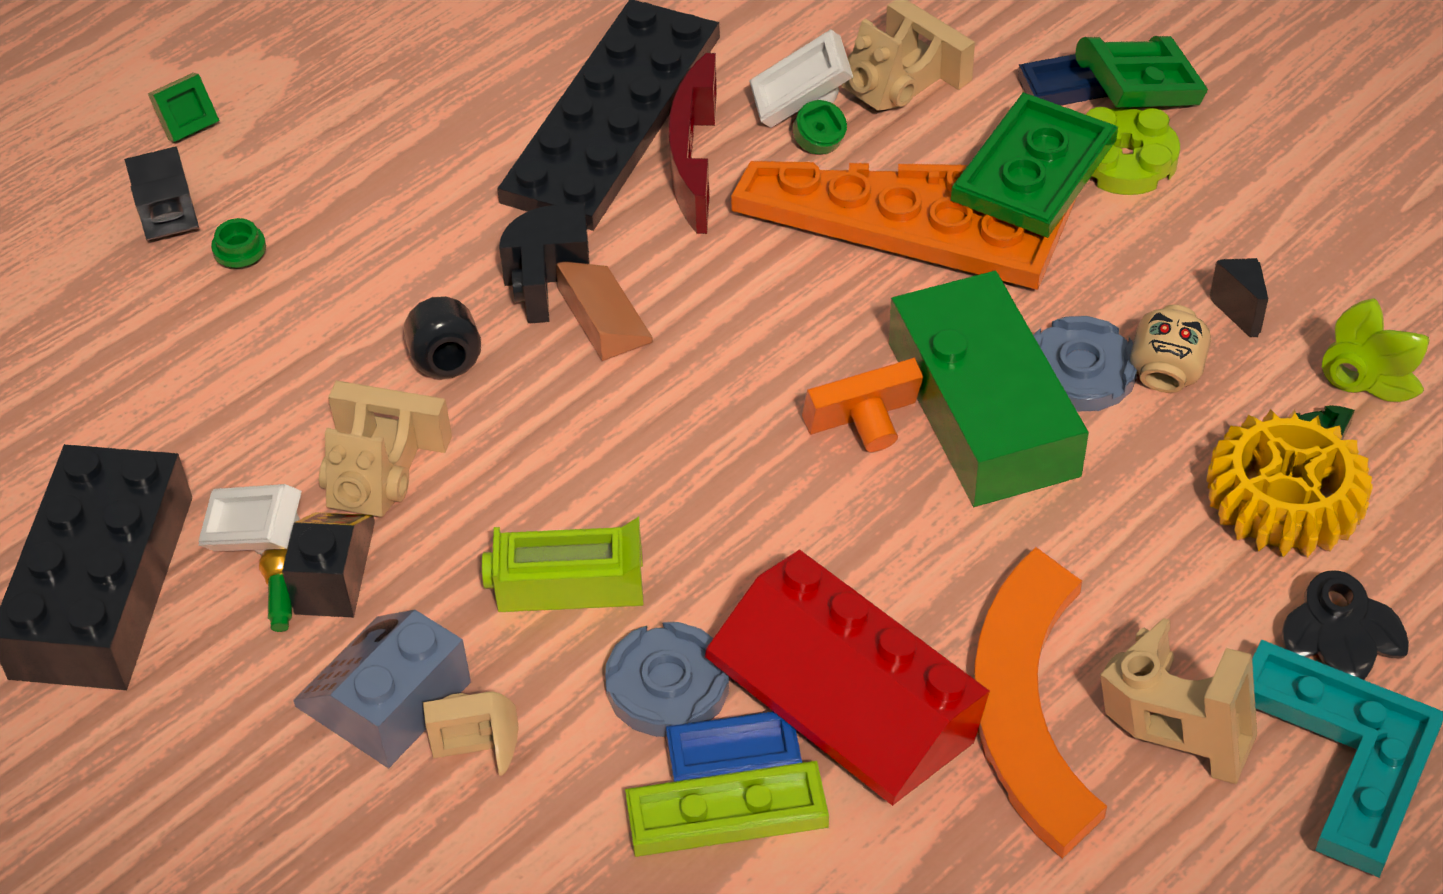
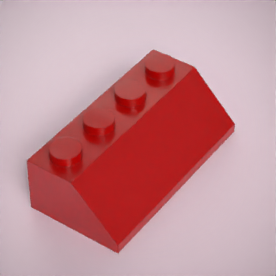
[705,549,990,806]

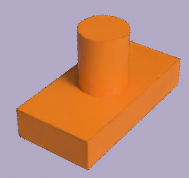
[802,358,923,452]

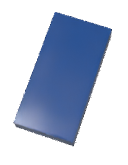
[666,712,802,782]

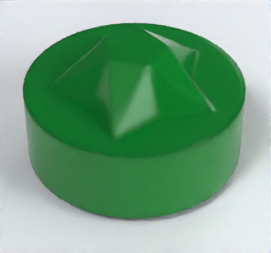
[793,100,847,155]

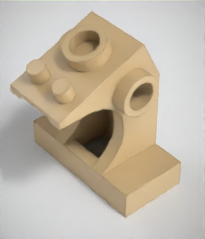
[842,0,975,111]
[319,380,452,517]
[1100,618,1257,784]

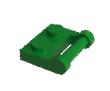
[1075,36,1209,108]

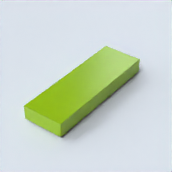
[625,761,829,857]

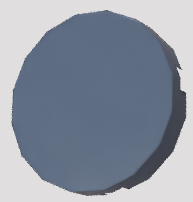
[1033,316,1138,412]
[605,622,729,737]

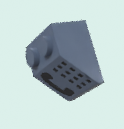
[293,610,471,769]

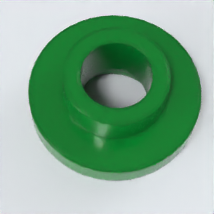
[211,218,266,268]

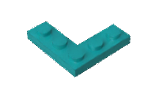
[1252,639,1443,878]

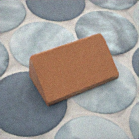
[556,262,653,361]

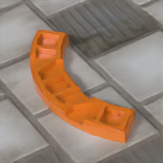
[974,547,1107,859]

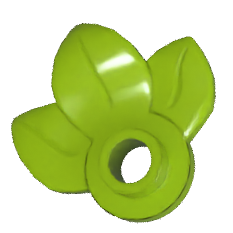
[1322,298,1430,402]

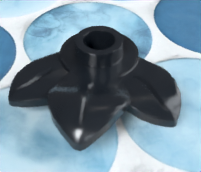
[1282,570,1409,680]

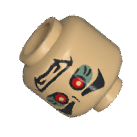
[1130,305,1211,393]

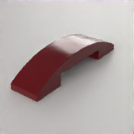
[669,53,717,234]

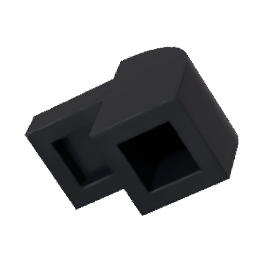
[124,146,199,241]
[499,203,590,324]

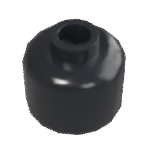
[404,296,481,379]

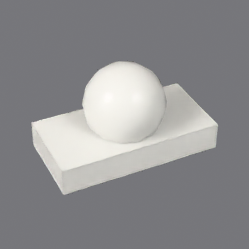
[749,29,853,128]
[198,484,302,555]

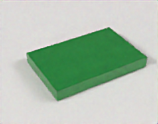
[951,92,1118,238]

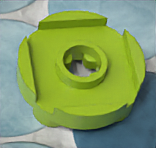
[1086,107,1180,195]

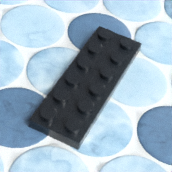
[497,0,720,231]

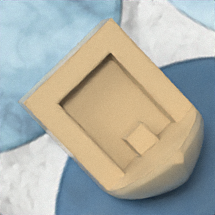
[423,692,518,776]

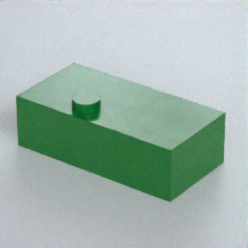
[889,270,1089,508]

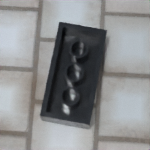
[0,444,193,691]

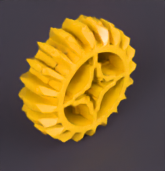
[1206,409,1373,558]

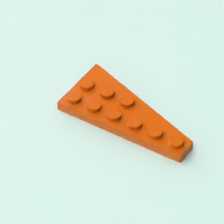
[731,161,1077,290]

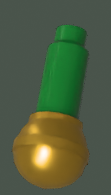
[259,547,292,632]

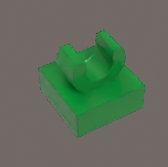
[147,73,220,142]

